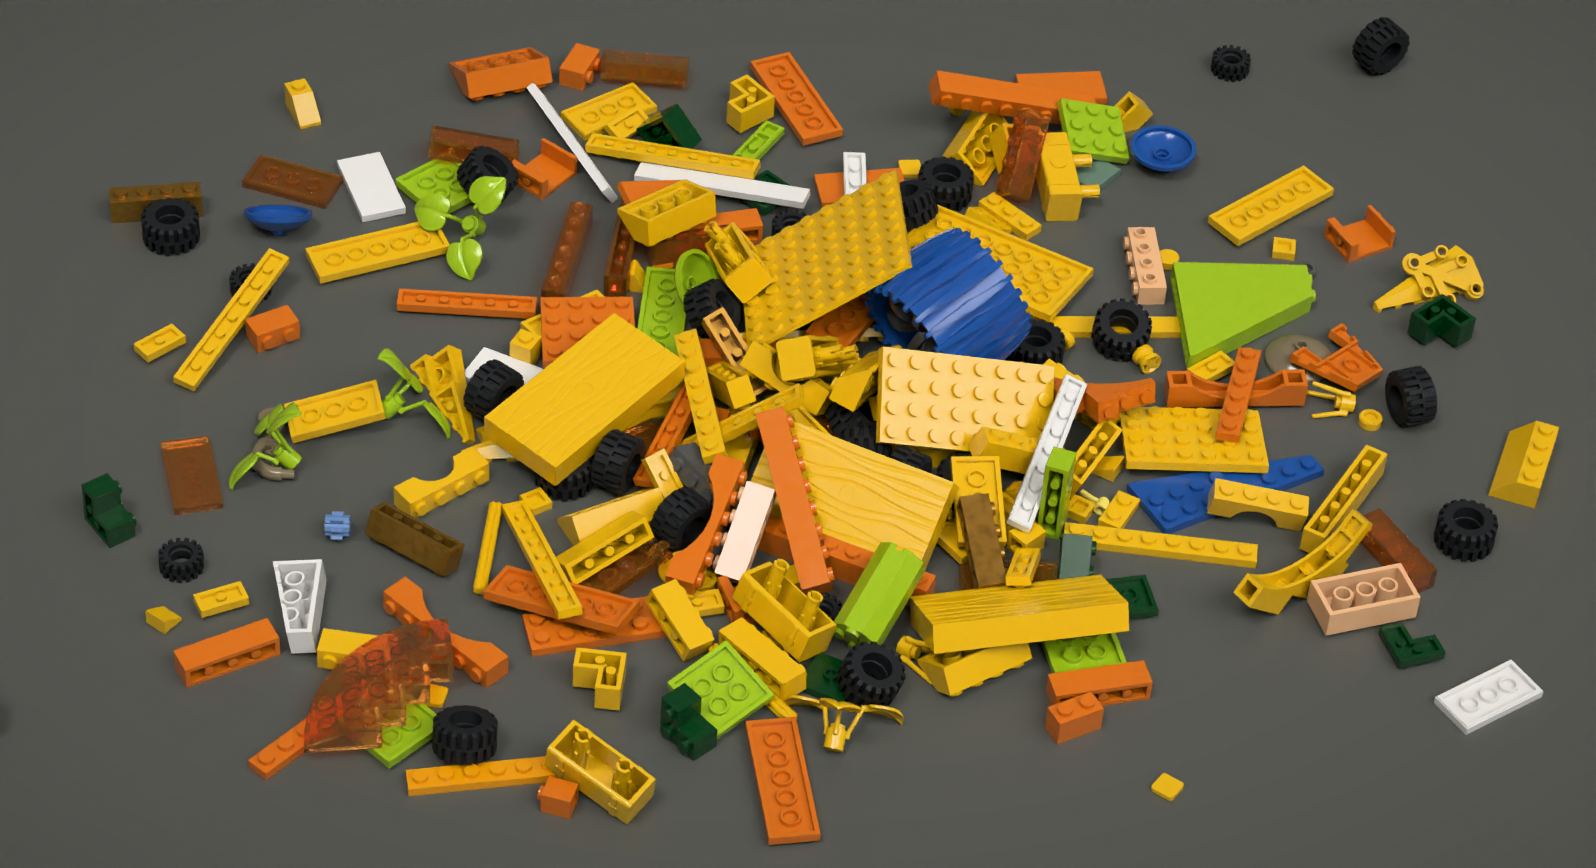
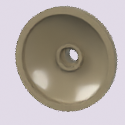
[1264,334,1332,385]

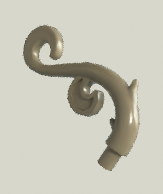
[251,407,295,481]

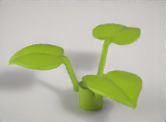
[414,176,507,280]
[377,348,451,440]
[228,402,302,491]

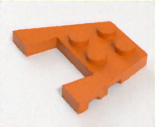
[1289,323,1383,392]

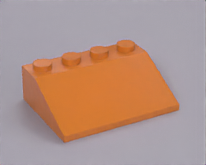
[449,47,552,101]

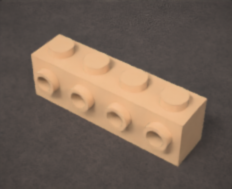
[1123,227,1167,305]
[712,481,776,584]

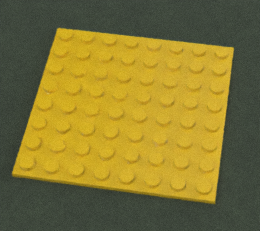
[743,170,912,348]

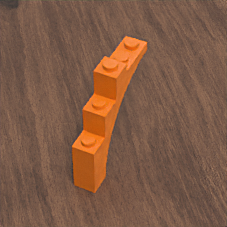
[1021,361,1156,423]

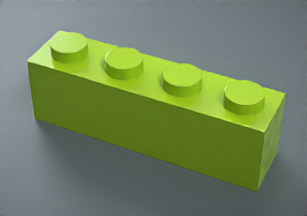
[1037,446,1077,540]

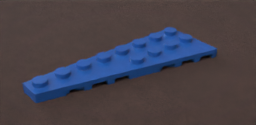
[1126,455,1324,534]

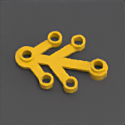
[1402,245,1484,303]

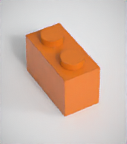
[559,43,602,91]
[245,305,300,353]
[1045,691,1104,744]

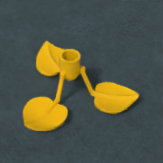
[785,695,904,752]

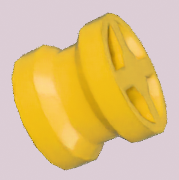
[1132,345,1161,374]

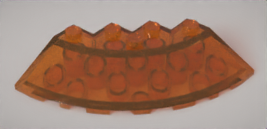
[304,618,454,753]

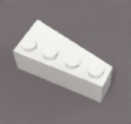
[273,559,327,654]

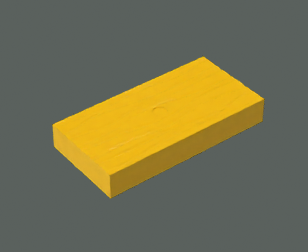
[484,313,685,486]
[750,421,959,570]
[910,575,1129,654]

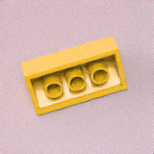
[942,111,1008,187]
[617,179,716,247]
[829,345,902,412]
[1488,421,1559,509]
[556,487,664,545]
[917,643,1032,697]

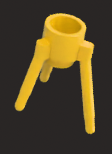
[1307,381,1356,418]
[896,636,933,685]

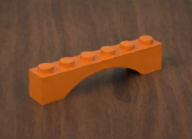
[1163,369,1308,407]
[665,453,748,596]
[383,577,509,689]

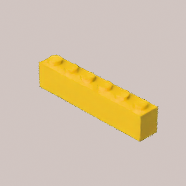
[1299,444,1388,553]

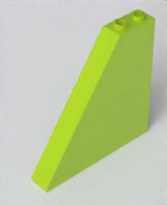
[1170,262,1316,371]

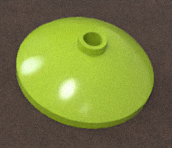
[674,249,720,307]

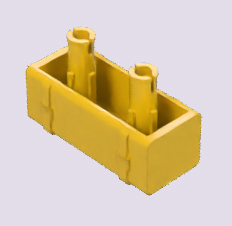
[1031,132,1100,221]
[704,221,773,303]
[776,335,859,382]
[732,559,837,662]
[545,720,656,825]

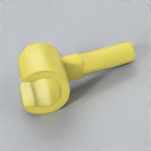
[1080,489,1109,516]

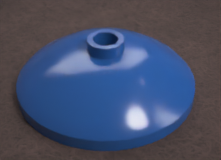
[1130,125,1196,172]
[244,205,313,235]

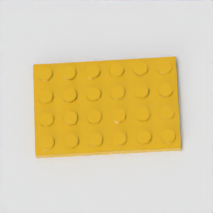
[1119,406,1269,473]

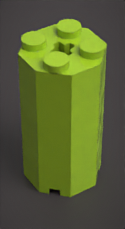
[834,542,925,649]

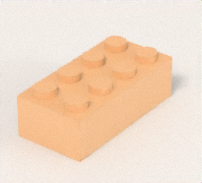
[1307,563,1421,636]

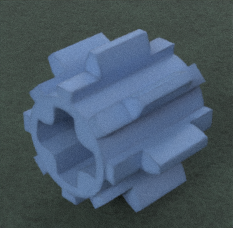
[324,511,351,540]

